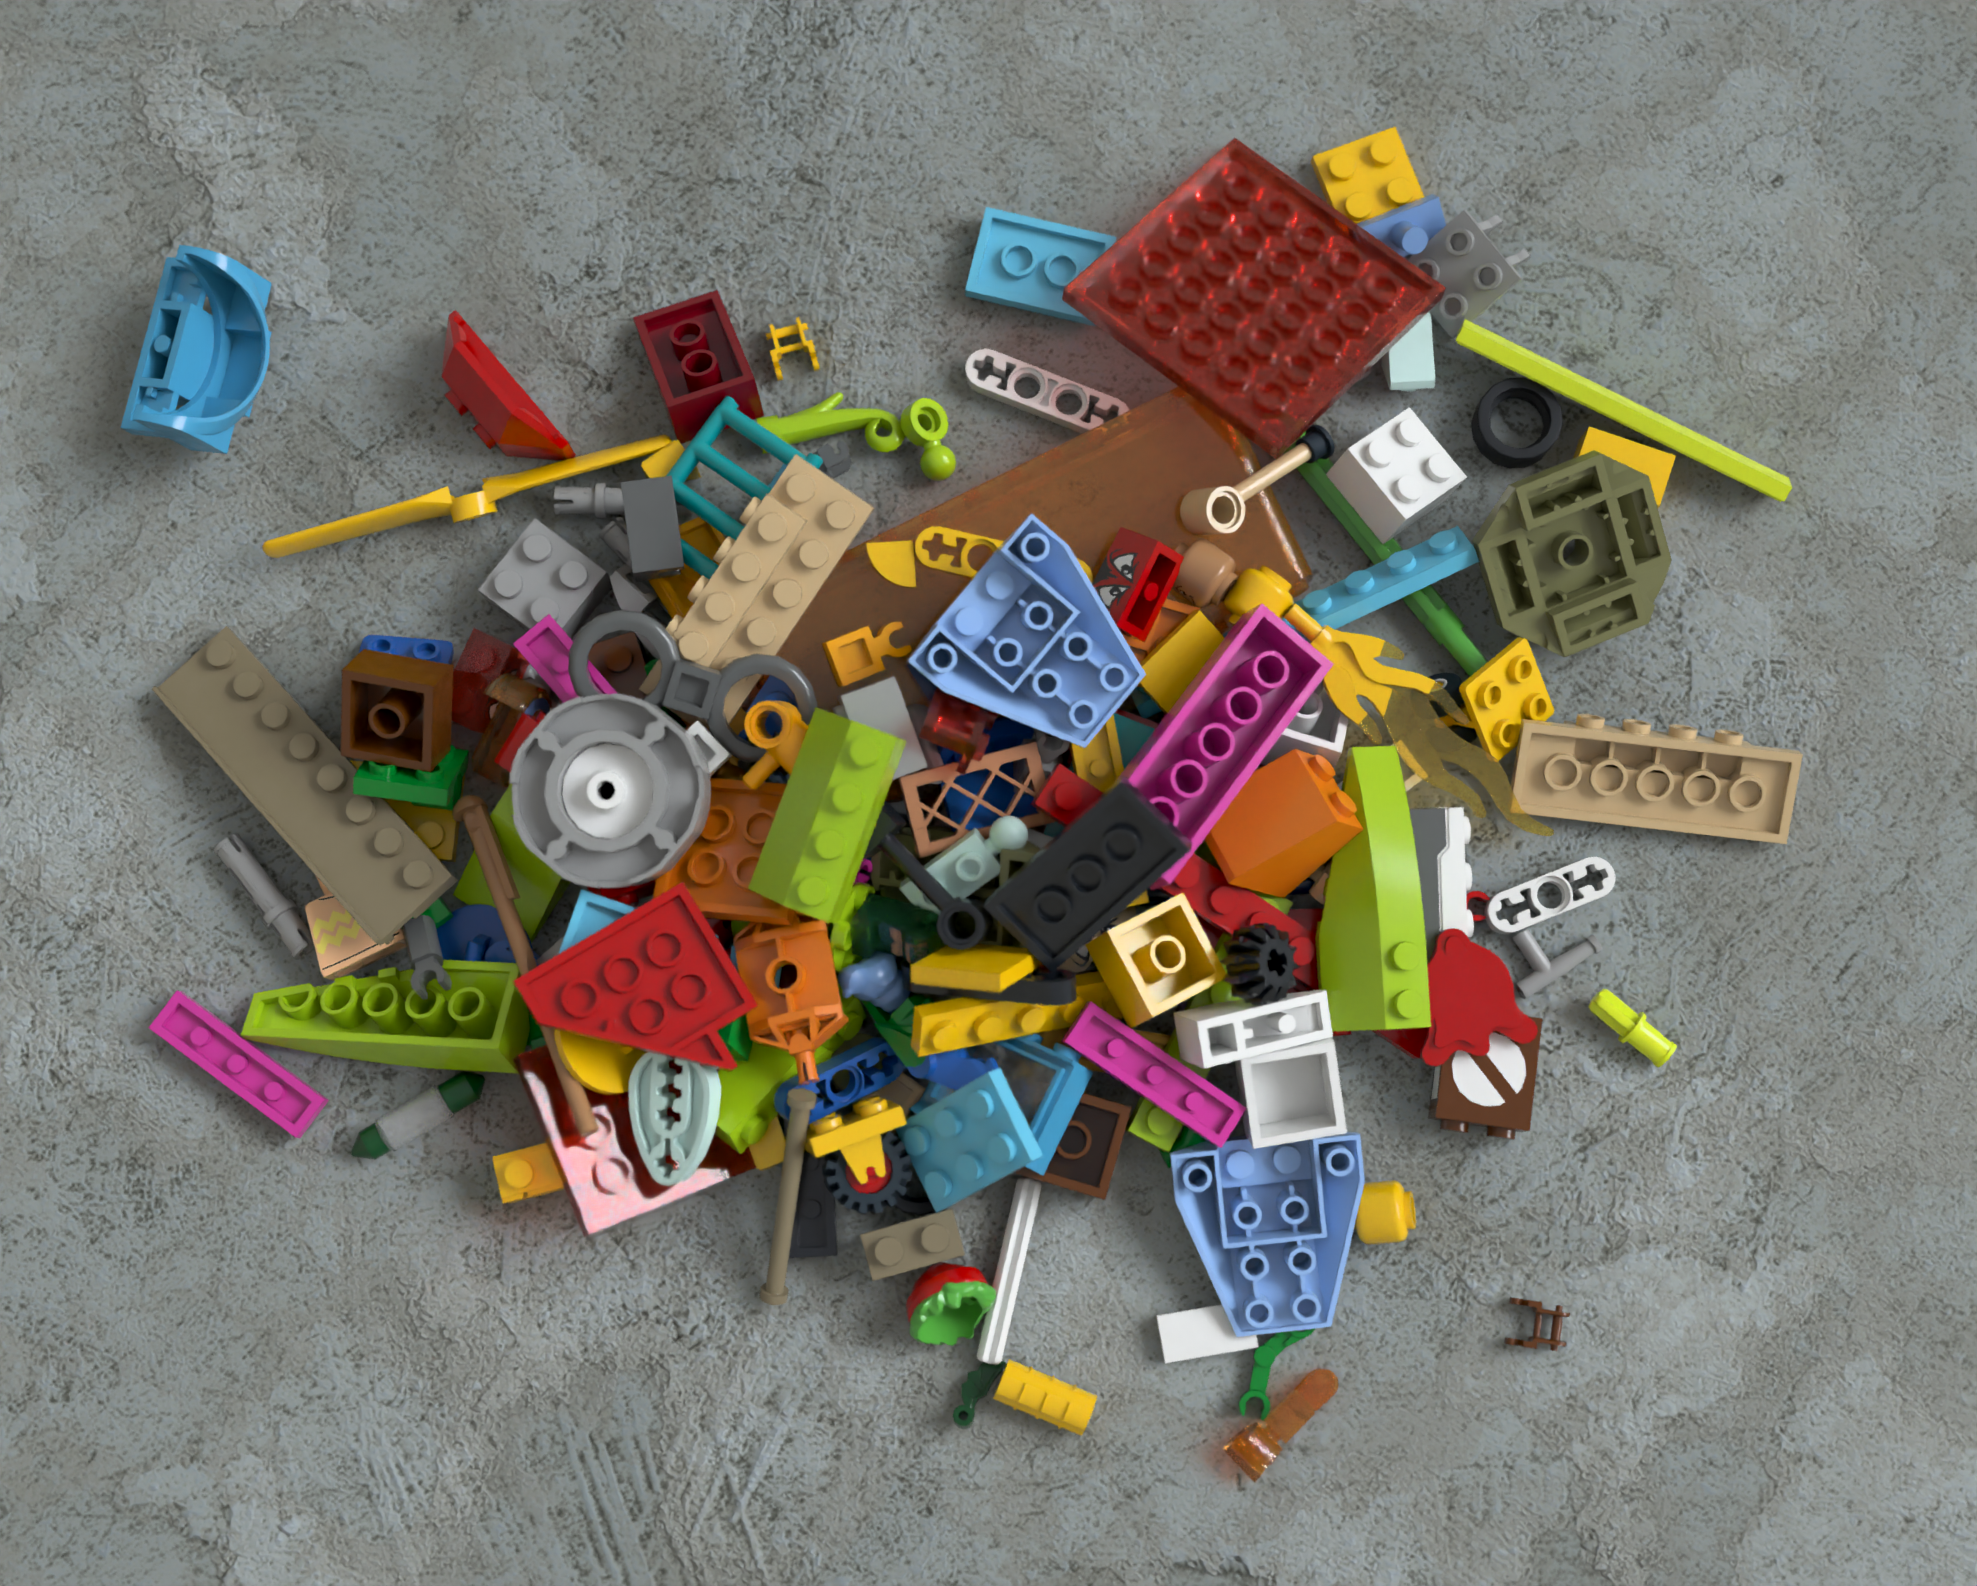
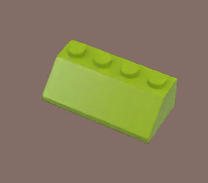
[748,708,907,923]

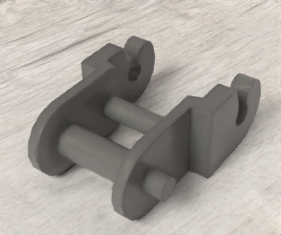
[813,441,851,479]

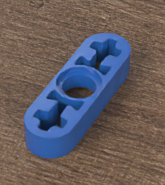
[774,1037,904,1125]

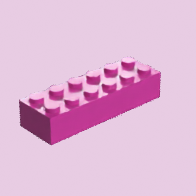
[1116,603,1334,890]

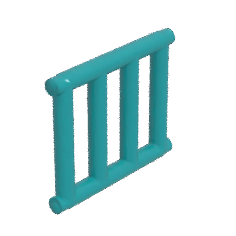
[666,396,823,580]

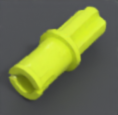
[1588,989,1677,1068]

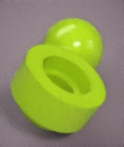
[901,398,956,481]

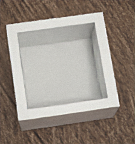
[1326,407,1467,544]
[1234,1037,1347,1149]

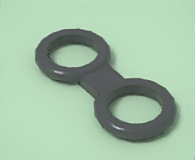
[568,610,818,763]

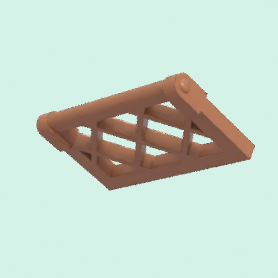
[898,741,1055,858]

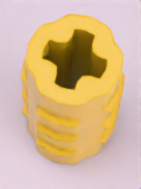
[993,1359,1097,1436]

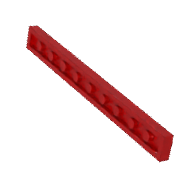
[1031,763,1427,1059]

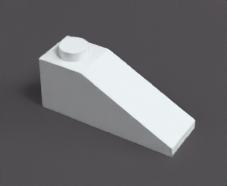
[1174,989,1333,1068]

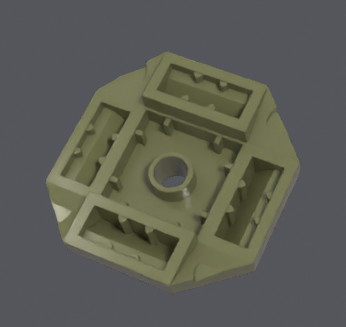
[1472,450,1672,657]

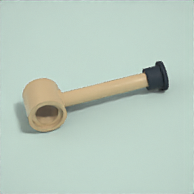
[1180,424,1335,535]

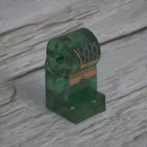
[850,893,944,965]

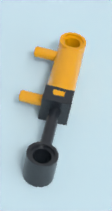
[742,701,993,950]

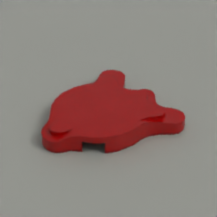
[1420,928,1538,1067]

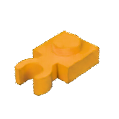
[822,622,912,687]

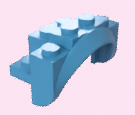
[121,245,272,454]

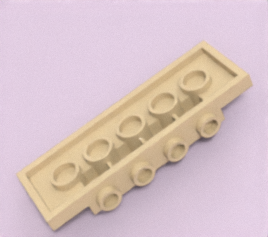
[639,454,875,732]
[1507,714,1803,844]

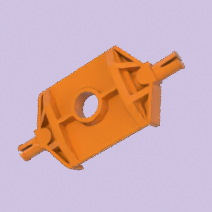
[733,910,849,1085]

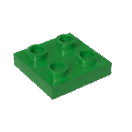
[353,745,469,811]

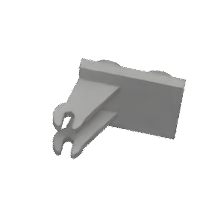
[1397,209,1531,338]

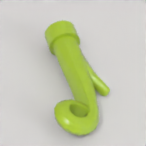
[756,392,905,454]

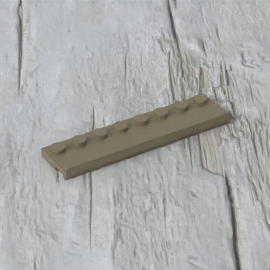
[152,626,458,946]

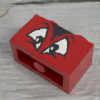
[1092,527,1184,642]

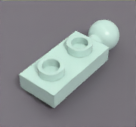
[900,816,1028,924]

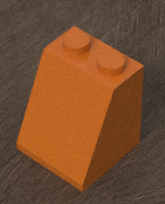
[1204,749,1363,898]

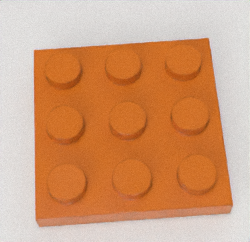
[652,778,795,926]

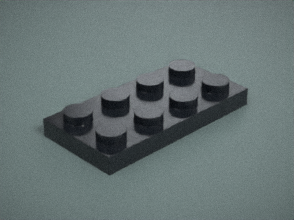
[983,775,1193,973]

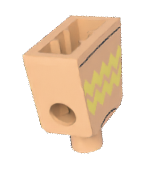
[305,875,406,981]

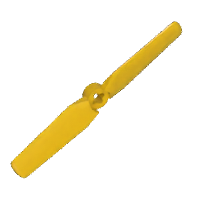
[262,434,672,558]

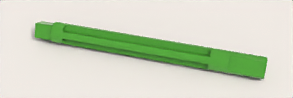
[1261,404,1488,676]

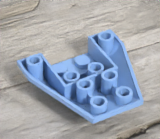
[907,513,1146,748]
[1170,1132,1365,1337]

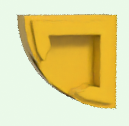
[866,540,916,588]

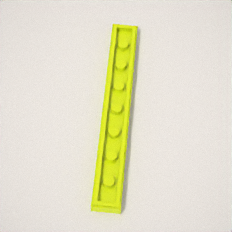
[1456,319,1792,502]

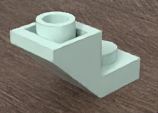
[1376,293,1435,392]

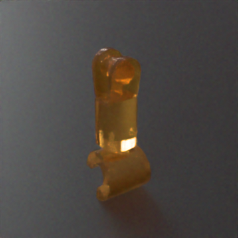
[1224,1368,1339,1483]

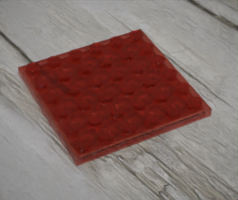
[1062,138,1446,459]

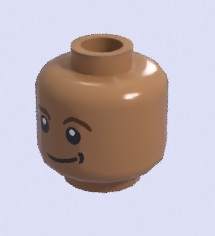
[1172,538,1239,608]

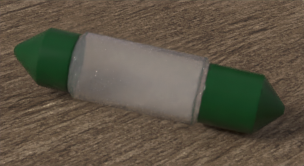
[351,1071,485,1160]

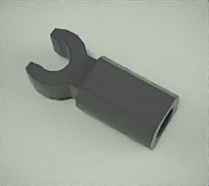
[402,915,452,1000]

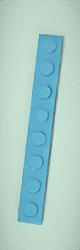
[1130,526,1479,719]

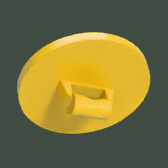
[554,1029,647,1095]

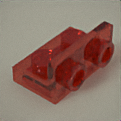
[918,686,997,775]

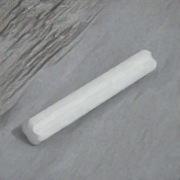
[977,1177,1042,1365]

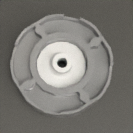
[509,693,711,888]

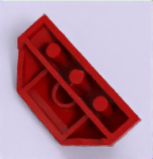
[441,310,576,461]

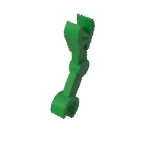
[1238,1329,1315,1420]

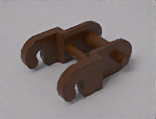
[1504,1297,1570,1351]

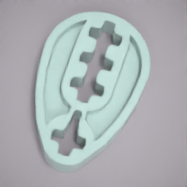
[629,1052,721,1186]

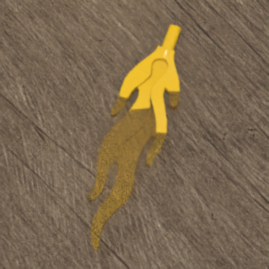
[1283,603,1554,836]

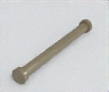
[759,1088,817,1305]

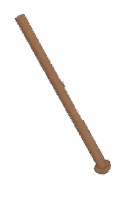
[452,795,599,1137]

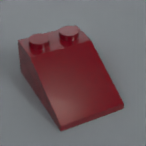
[633,290,764,444]

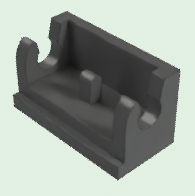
[621,476,685,582]

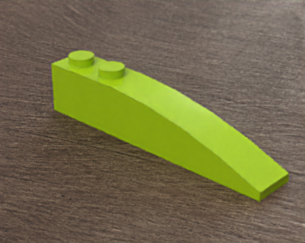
[1315,746,1431,1032]
[241,960,530,1073]

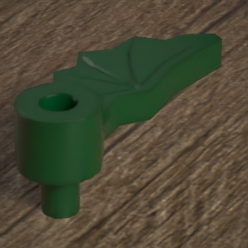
[953,1361,1006,1429]

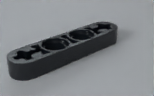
[901,960,1077,1006]

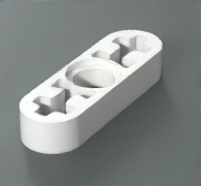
[1484,857,1615,935]

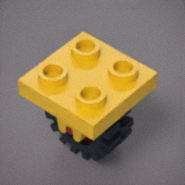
[805,1095,912,1214]

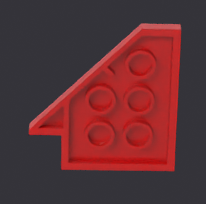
[513,882,758,1072]

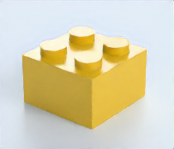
[1085,893,1226,1029]

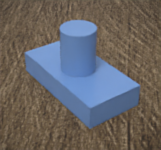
[1351,194,1446,271]

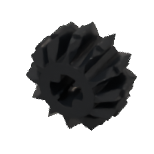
[1220,923,1300,1005]

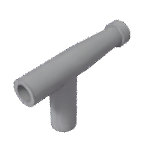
[1512,928,1603,999]

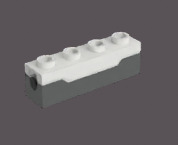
[1409,807,1474,964]

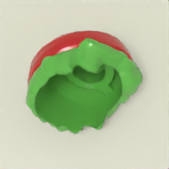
[906,1262,996,1346]

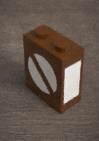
[1428,1016,1543,1140]

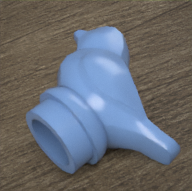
[838,933,911,1011]

